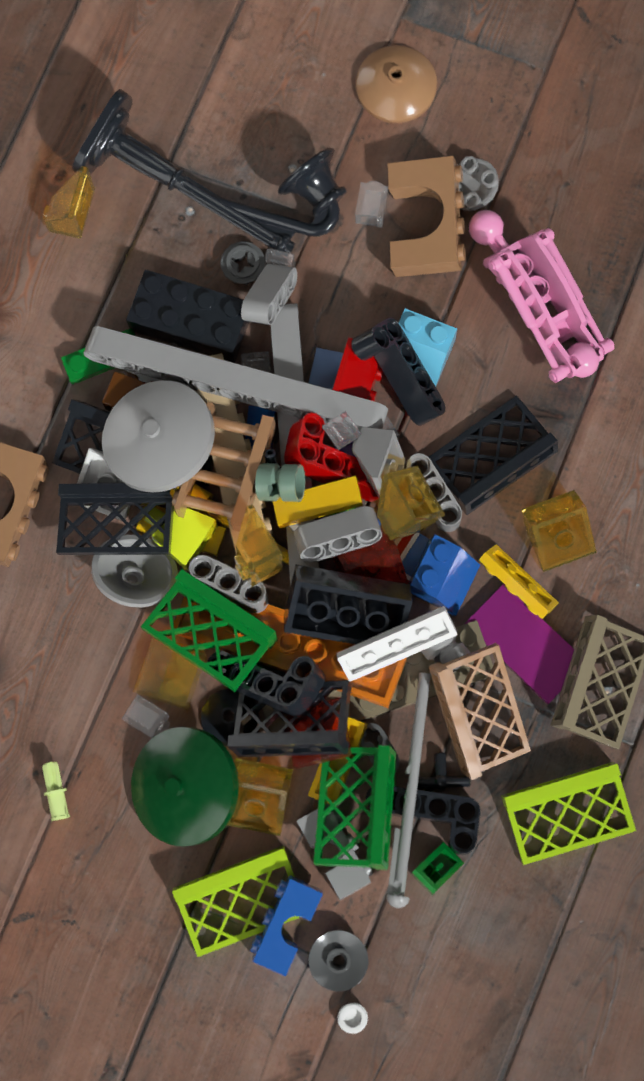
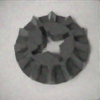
[221,242,265,285]

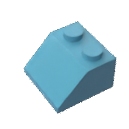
[399,309,457,386]

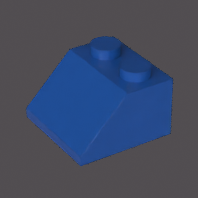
[408,534,480,616]

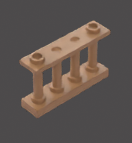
[172,401,276,533]

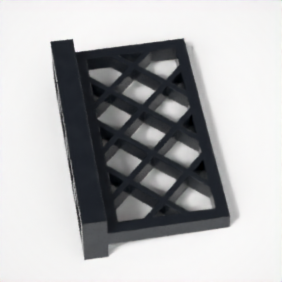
[429,395,558,515]
[52,399,110,474]
[56,483,176,555]
[227,680,352,757]

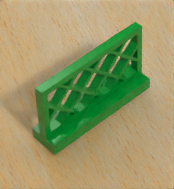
[141,569,278,692]
[314,745,396,870]

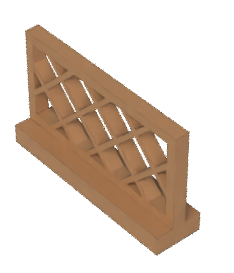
[428,643,531,780]

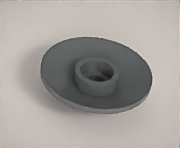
[309,930,368,992]

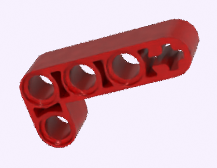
[284,413,379,502]

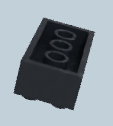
[126,269,250,363]
[284,564,413,644]

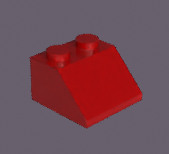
[332,337,384,401]

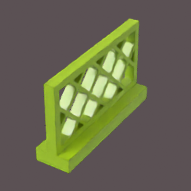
[501,762,636,865]
[172,845,300,957]

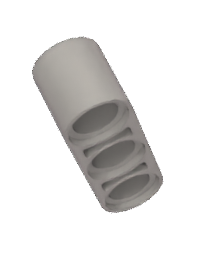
[241,263,297,325]
[406,453,462,532]
[294,506,382,563]
[189,555,269,613]

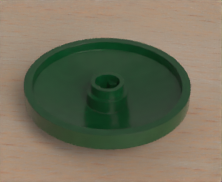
[131,727,239,846]

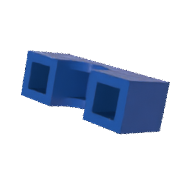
[250,875,323,977]

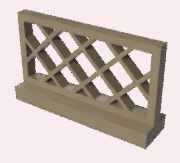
[550,615,644,749]

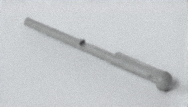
[387,673,431,908]

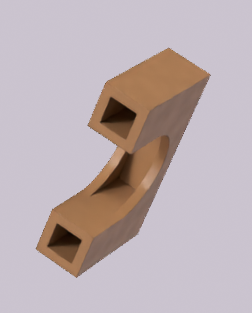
[388,156,466,277]
[0,442,49,567]

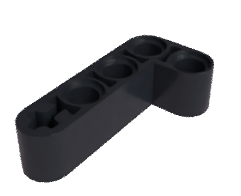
[352,317,446,426]
[207,651,325,717]
[366,787,480,855]

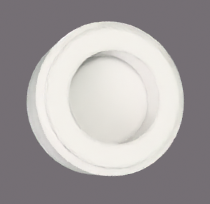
[338,1003,368,1034]

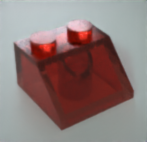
[332,524,408,583]

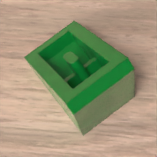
[411,842,464,895]

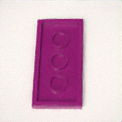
[465,584,575,705]

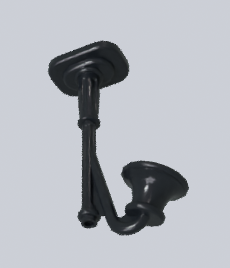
[72,89,347,257]

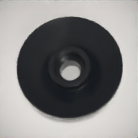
[201,689,259,746]

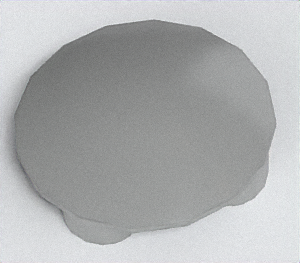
[458,156,499,211]

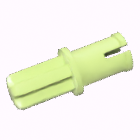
[42,761,70,821]

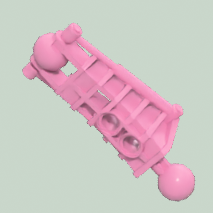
[469,210,614,383]

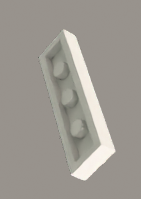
[337,606,457,682]

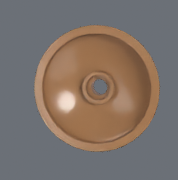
[356,45,437,123]

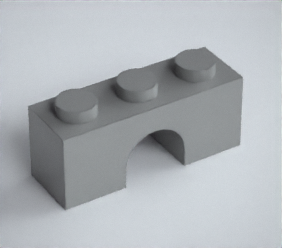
[297,803,373,901]

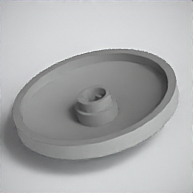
[102,381,215,492]

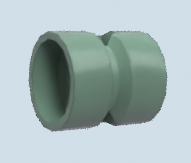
[255,463,305,502]

